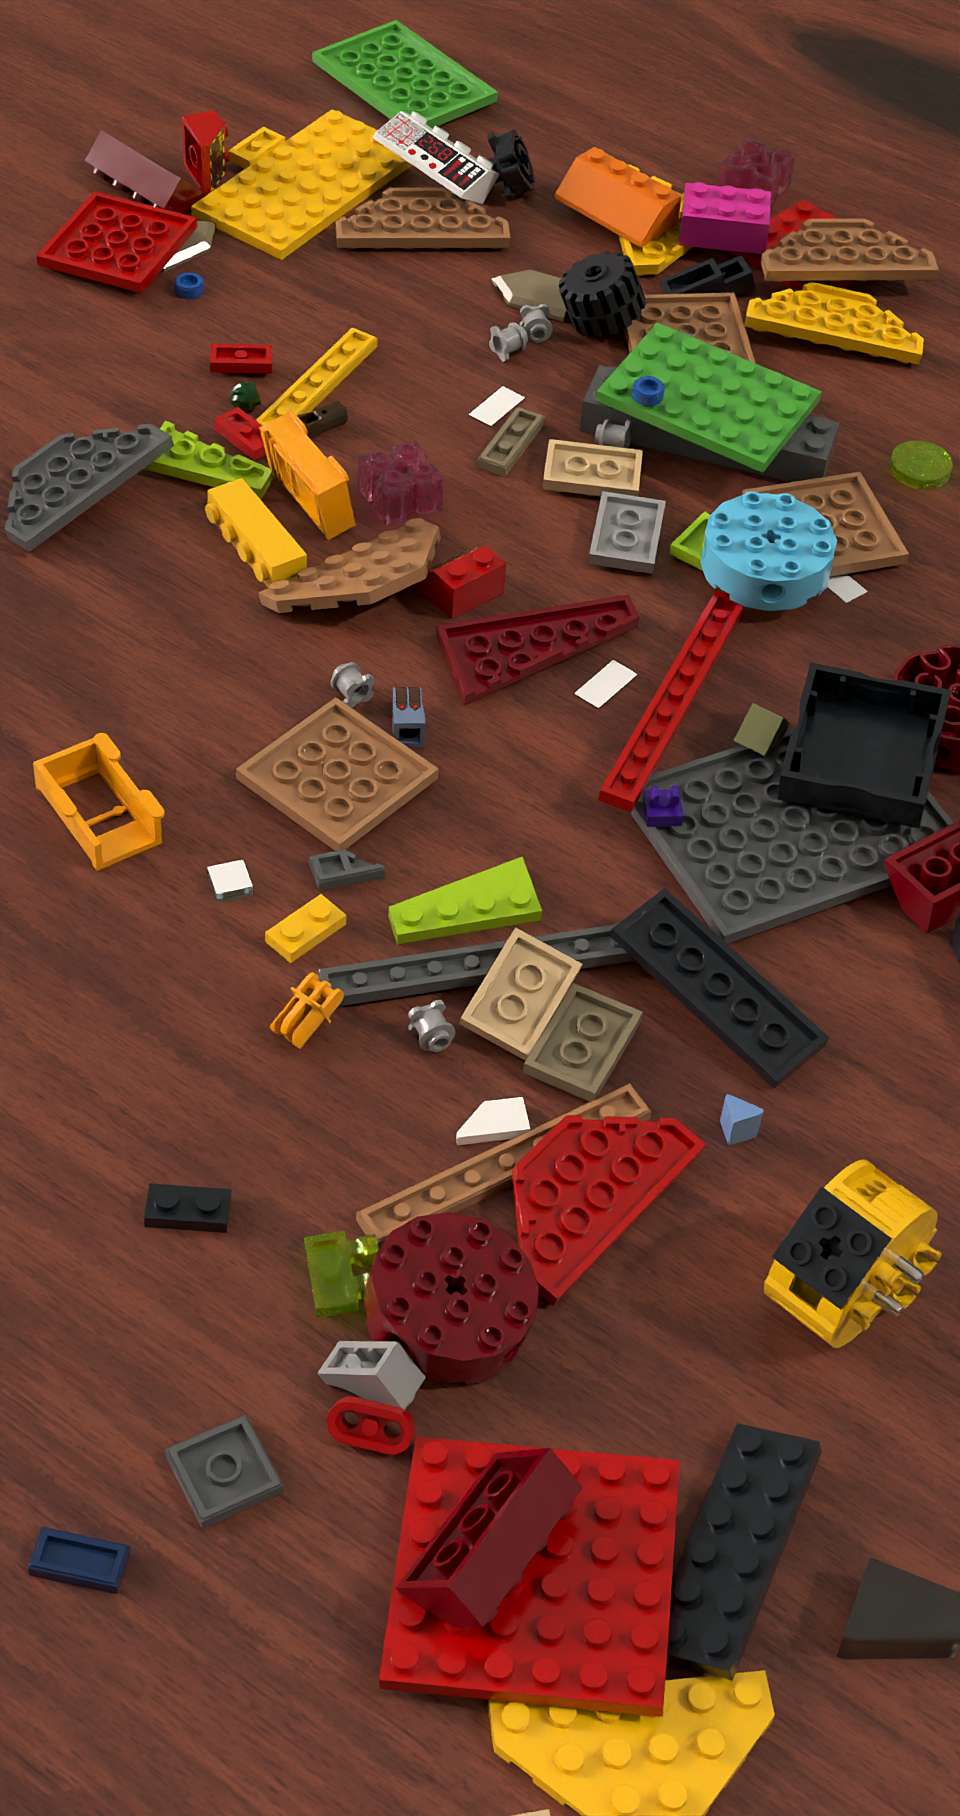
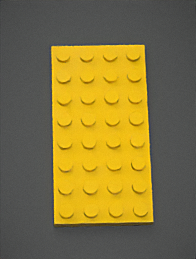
[191,109,412,260]

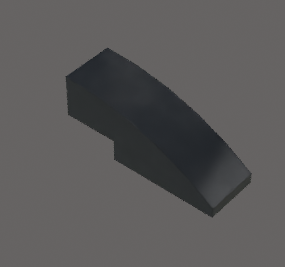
[659,255,756,297]

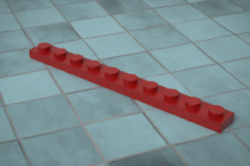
[598,590,745,812]

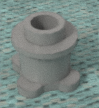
[519,304,553,343]
[489,322,528,362]
[595,419,632,448]
[330,662,375,708]
[408,1000,456,1052]

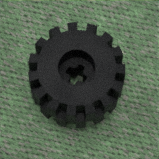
[559,251,646,337]

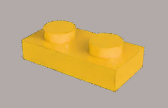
[228,127,285,169]
[265,894,346,963]

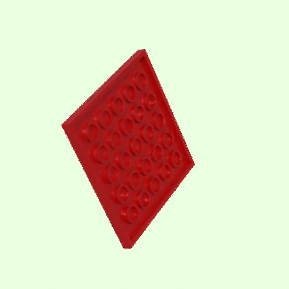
[379,1436,680,1717]

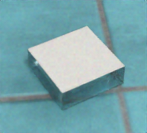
[207,860,253,902]

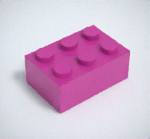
[679,182,771,254]

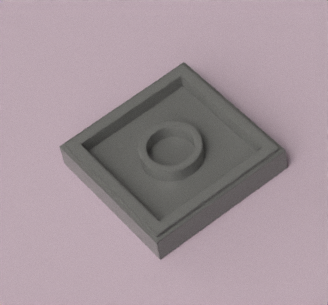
[165,1414,284,1529]

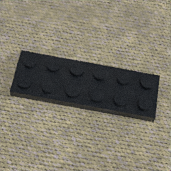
[610,888,829,1089]
[667,1423,822,1681]

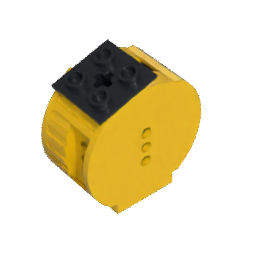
[764,1159,942,1348]

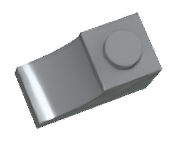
[317,1341,426,1410]

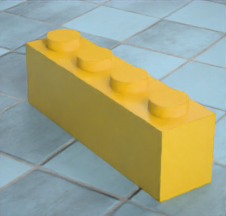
[205,478,307,588]

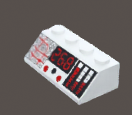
[373,111,499,204]

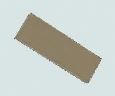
[477,407,545,477]

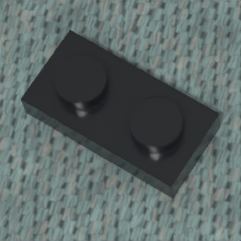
[144,1183,232,1233]

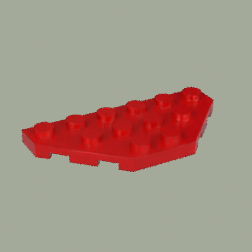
[512,1115,706,1306]

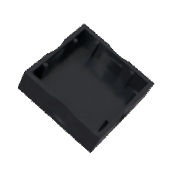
[778,663,951,829]

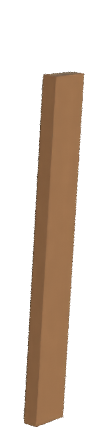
[356,1083,651,1251]

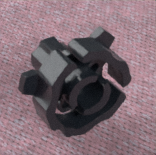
[487,130,536,201]

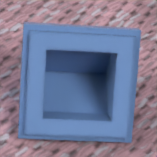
[720,1094,764,1146]

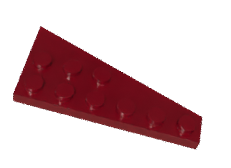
[436,595,639,705]

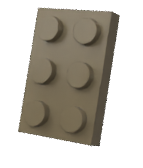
[523,983,643,1102]

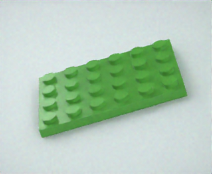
[312,20,498,128]
[596,323,822,473]

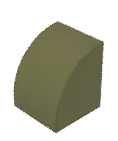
[734,703,791,756]

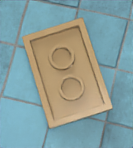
[542,439,643,496]
[459,927,582,1061]

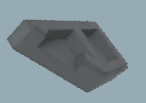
[309,849,385,891]

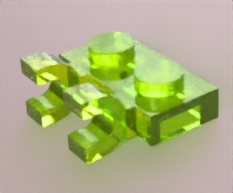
[304,1231,378,1317]

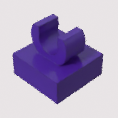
[642,785,684,827]

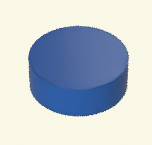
[174,272,204,299]
[632,376,665,406]

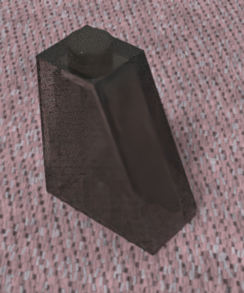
[836,1557,960,1660]

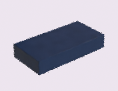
[28,1527,131,1594]

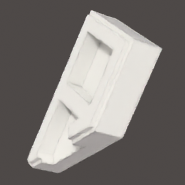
[456,1097,530,1146]

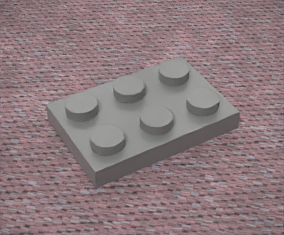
[588,491,666,574]

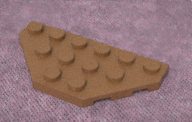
[335,188,511,249]
[761,219,939,282]
[259,518,441,613]

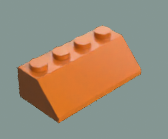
[555,147,682,247]

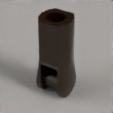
[297,401,348,439]

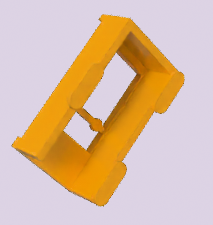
[259,409,356,540]
[33,733,165,871]

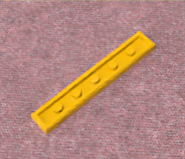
[256,328,378,426]

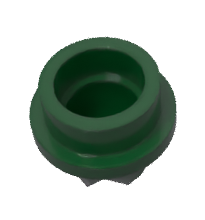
[230,380,261,411]

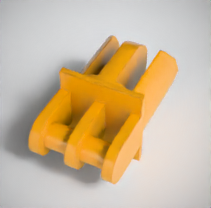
[270,972,344,1049]

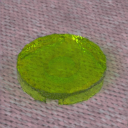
[889,441,953,489]

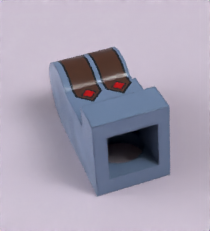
[392,687,426,748]

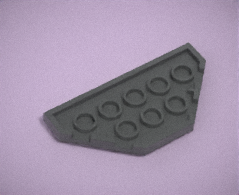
[5,424,174,552]

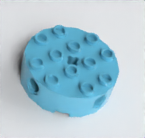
[700,491,837,611]

